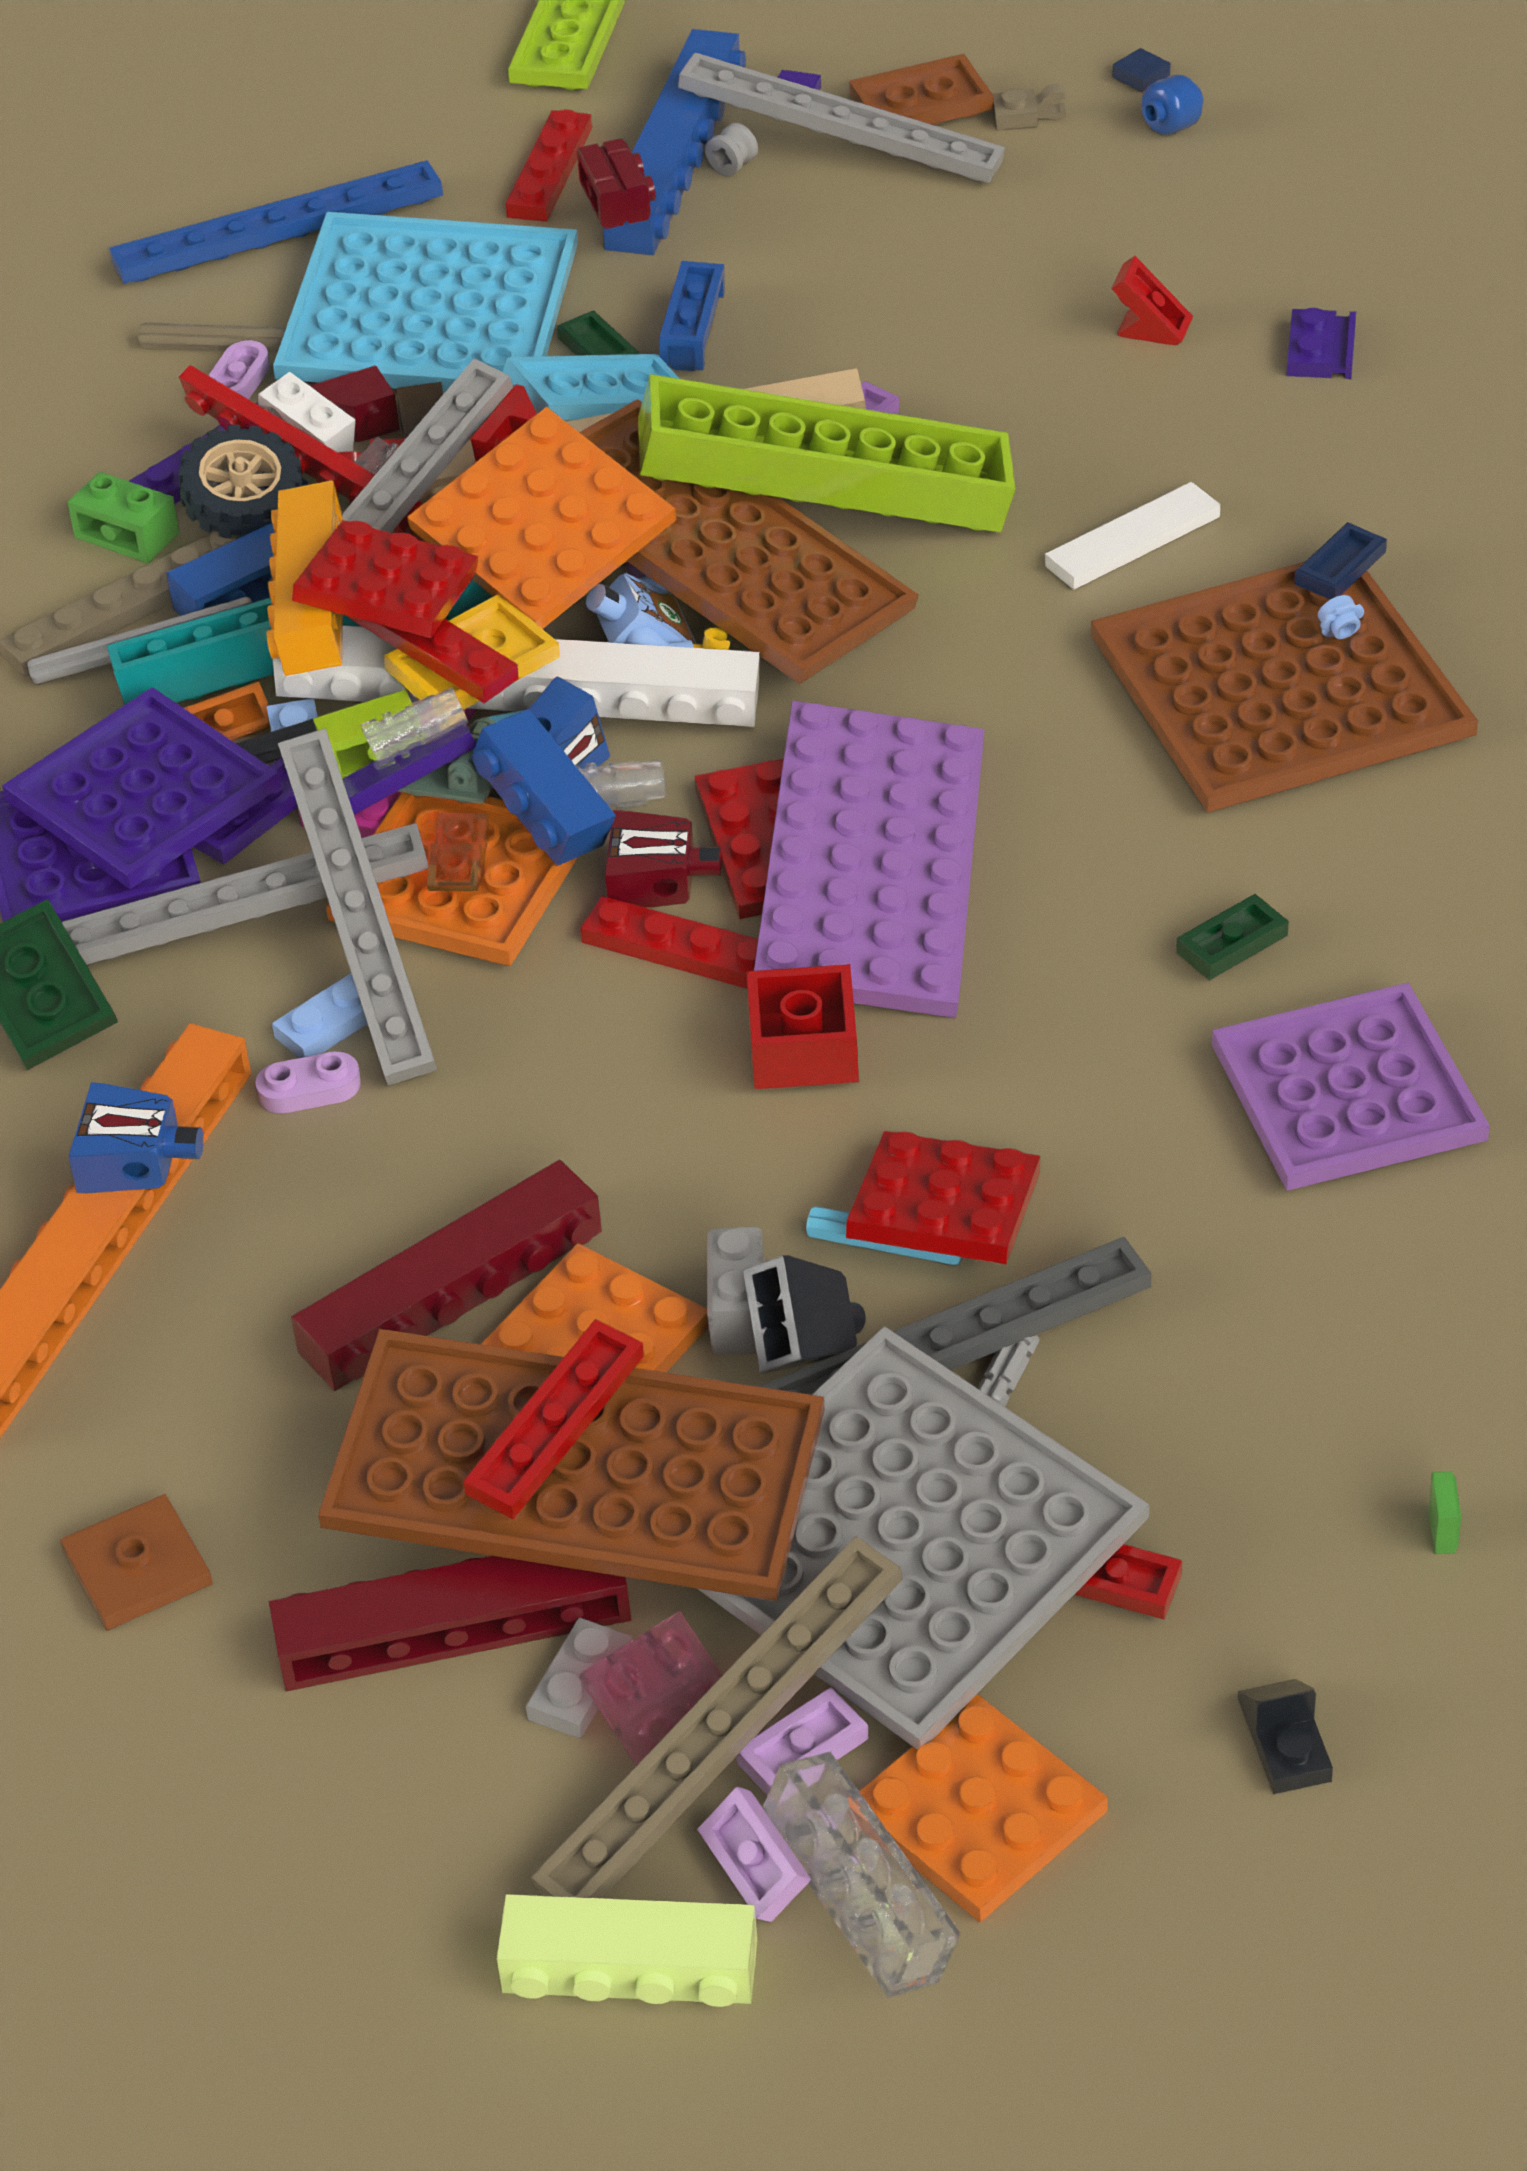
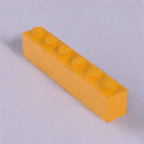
[266,480,344,676]

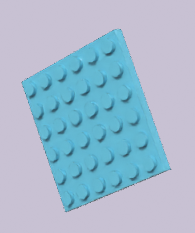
[273,212,578,392]

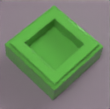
[1428,1471,1462,1554]

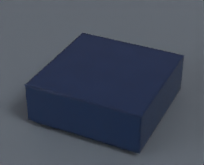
[1112,48,1171,92]

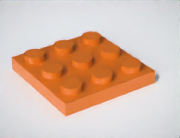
[481,1243,709,1373]
[849,1694,1108,1923]

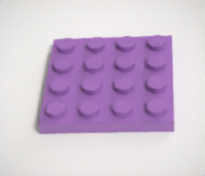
[1212,982,1490,1191]

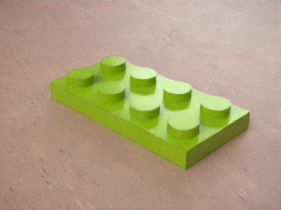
[508,0,626,90]

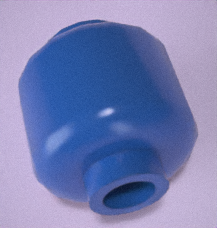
[1141,75,1203,135]

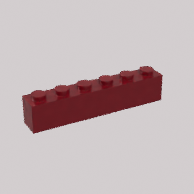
[291,1159,602,1391]
[269,1556,631,1692]

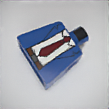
[529,676,610,777]
[68,1082,203,1193]

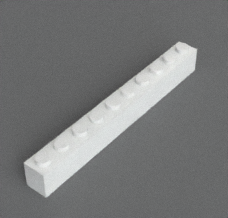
[273,626,760,727]

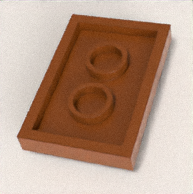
[849,54,994,126]

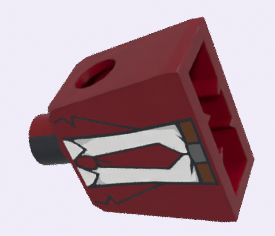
[605,810,722,908]

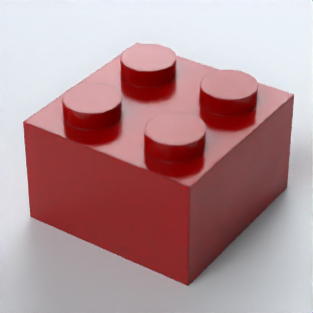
[746,964,859,1089]

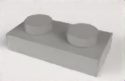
[526,1618,633,1739]

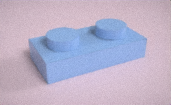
[272,973,368,1058]

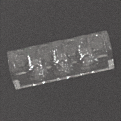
[763,1752,961,1998]

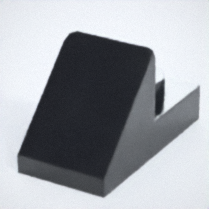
[1238,1679,1333,1795]

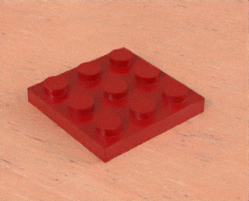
[292,520,478,638]
[846,1131,1041,1265]

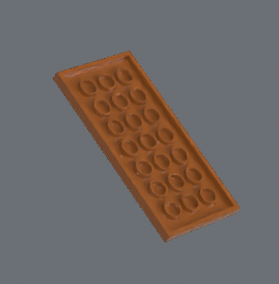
[579,399,919,684]
[318,1329,825,1601]

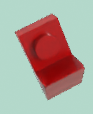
[1111,256,1193,346]
[470,384,537,462]

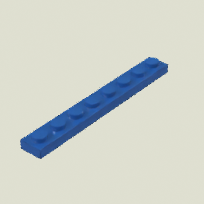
[109,160,443,284]

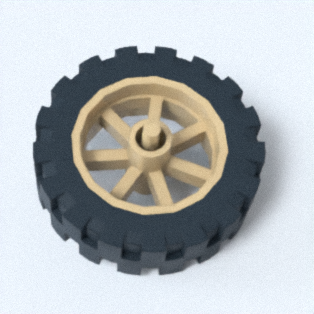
[179,425,302,539]

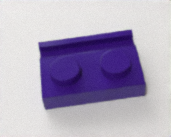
[1287,308,1356,379]

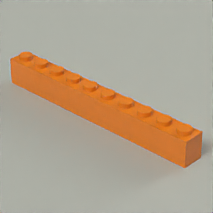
[0,1023,252,1438]

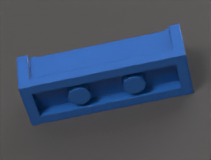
[659,261,725,371]

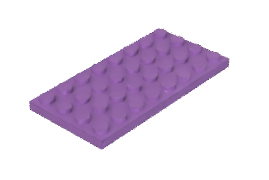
[754,701,984,1018]

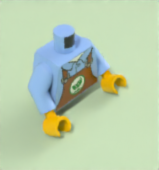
[586,573,730,650]

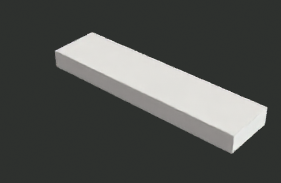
[1045,482,1220,590]

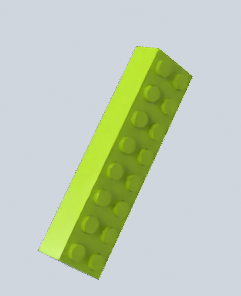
[638,374,1016,533]

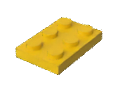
[384,594,560,721]

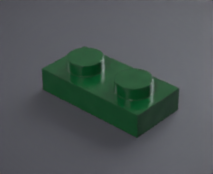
[1176,894,1289,981]

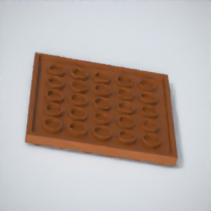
[1091,562,1478,813]

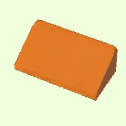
[184,681,270,741]

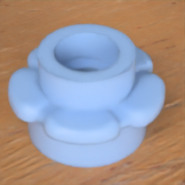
[1317,595,1364,639]

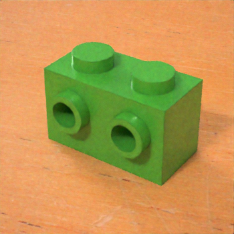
[67,471,180,563]

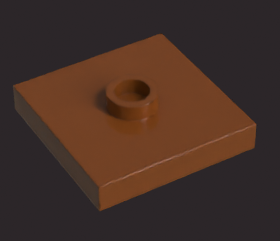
[60,1494,213,1631]

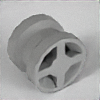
[705,123,758,176]

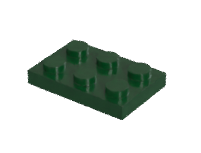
[0,899,118,1070]

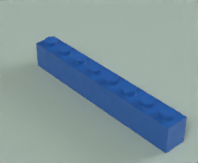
[603,29,746,256]

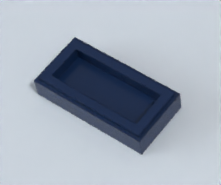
[1295,522,1387,600]

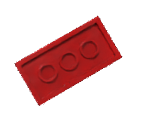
[694,758,784,919]

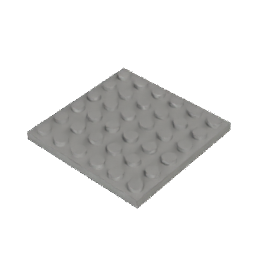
[698,1326,1149,1750]

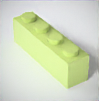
[497,1895,758,2007]

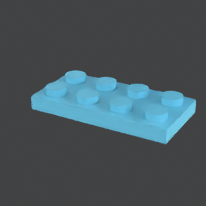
[503,354,680,420]

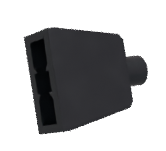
[743,1255,866,1373]

